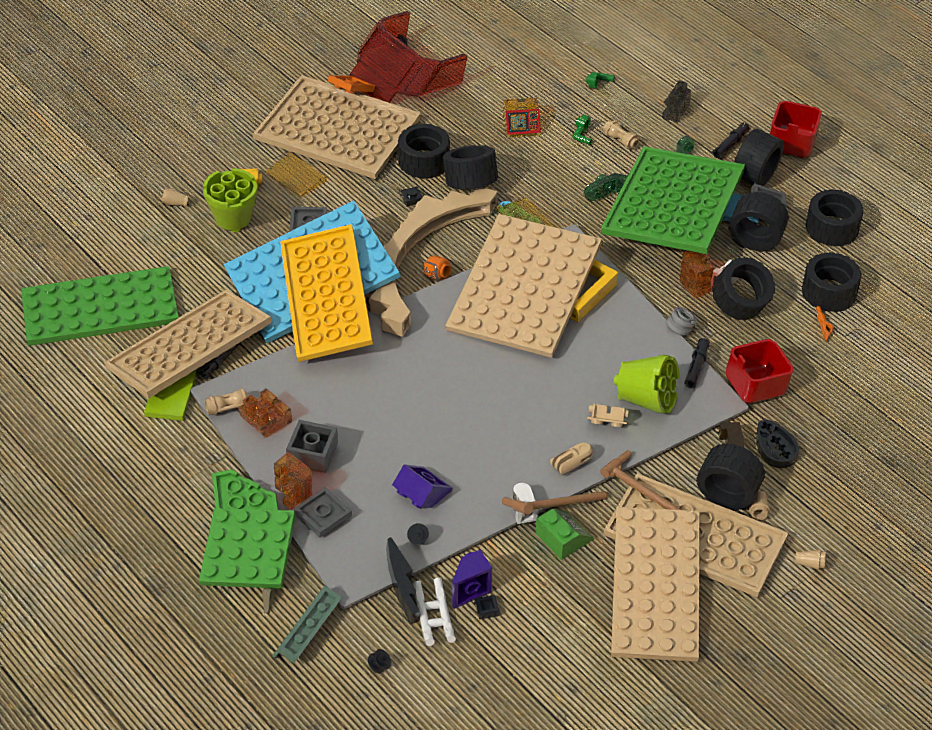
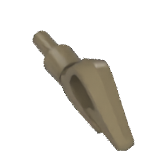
[262,588,275,613]

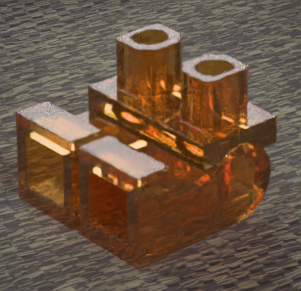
[680,251,713,299]
[238,388,292,437]
[274,452,313,510]

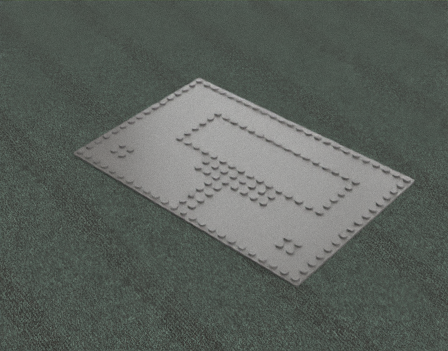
[191,225,748,609]

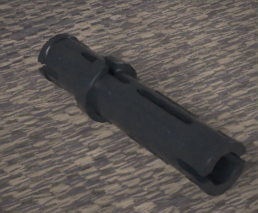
[712,122,750,159]
[684,338,710,388]
[198,342,241,379]

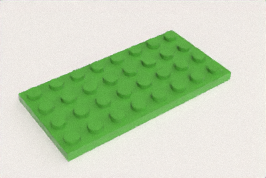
[21,266,179,346]

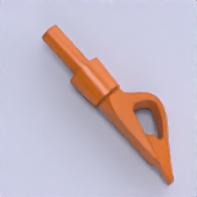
[816,306,833,342]

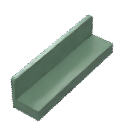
[272,585,342,664]

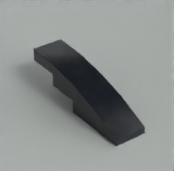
[386,537,420,624]

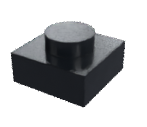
[401,187,423,207]

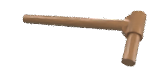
[600,450,681,510]
[502,491,607,515]

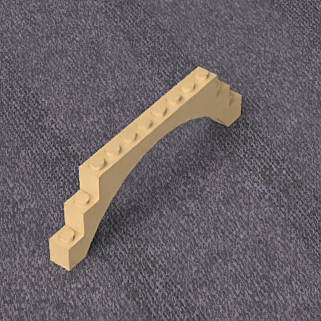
[365,187,497,337]

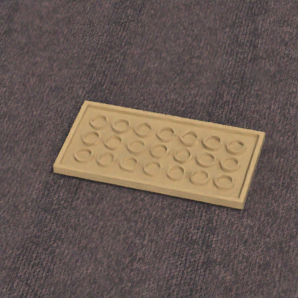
[104,290,272,398]
[603,473,788,598]
[611,507,699,662]

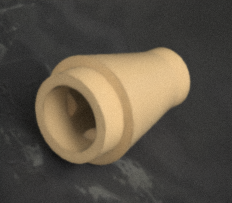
[162,188,189,206]
[749,491,770,520]
[795,549,826,570]

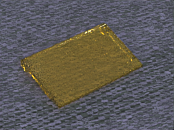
[265,152,327,197]
[496,197,554,227]

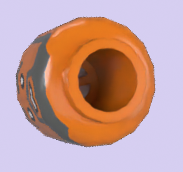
[424,256,452,281]

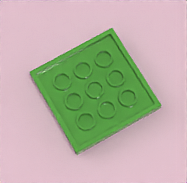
[199,508,296,589]

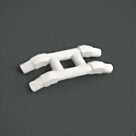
[413,578,456,646]

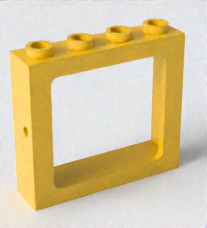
[570,260,618,322]

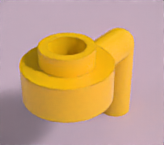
[242,169,262,188]

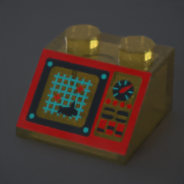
[503,98,541,137]

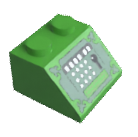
[535,509,594,560]

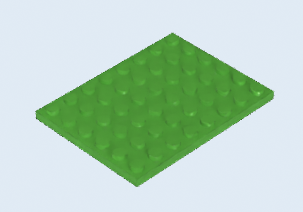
[601,146,745,254]

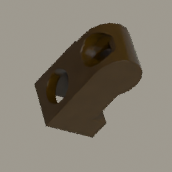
[718,422,744,447]

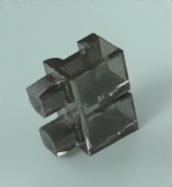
[662,80,691,123]

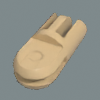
[550,443,593,475]

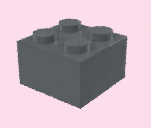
[286,419,338,473]

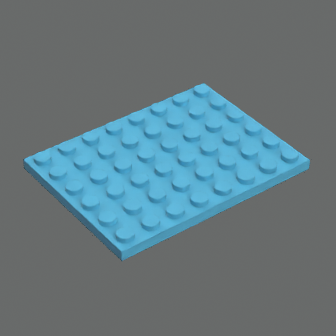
[223,200,401,343]

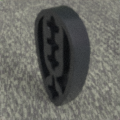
[756,419,799,468]

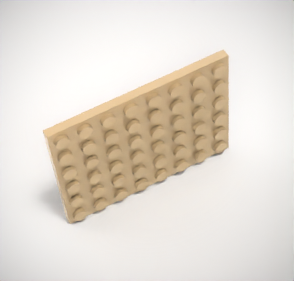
[253,75,421,179]
[445,214,602,358]

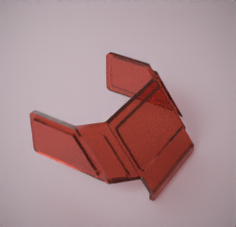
[349,11,468,103]

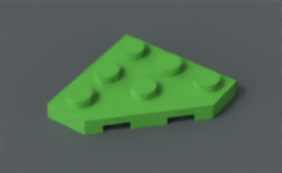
[212,469,279,510]

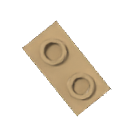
[587,403,629,427]

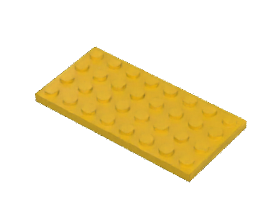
[280,224,373,362]

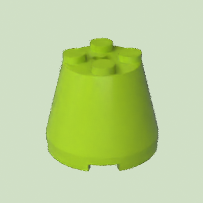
[203,168,258,233]
[614,355,680,414]

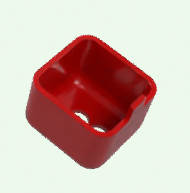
[770,101,822,158]
[725,339,794,403]

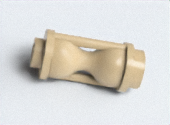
[603,120,639,150]
[204,388,250,415]

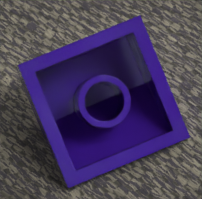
[392,464,453,509]
[452,550,492,609]

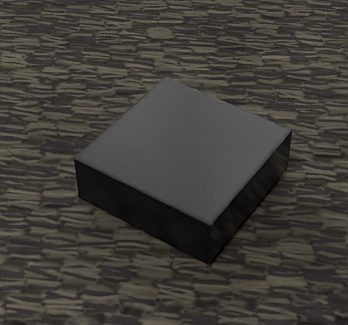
[474,595,500,620]

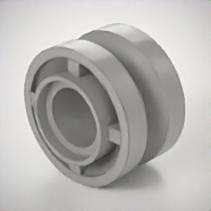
[667,307,697,335]

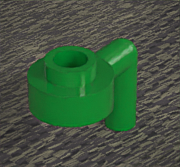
[586,71,615,89]
[572,114,592,145]

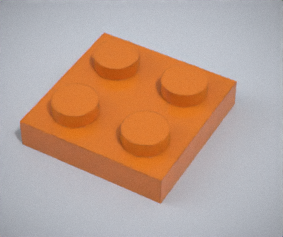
[328,75,375,94]

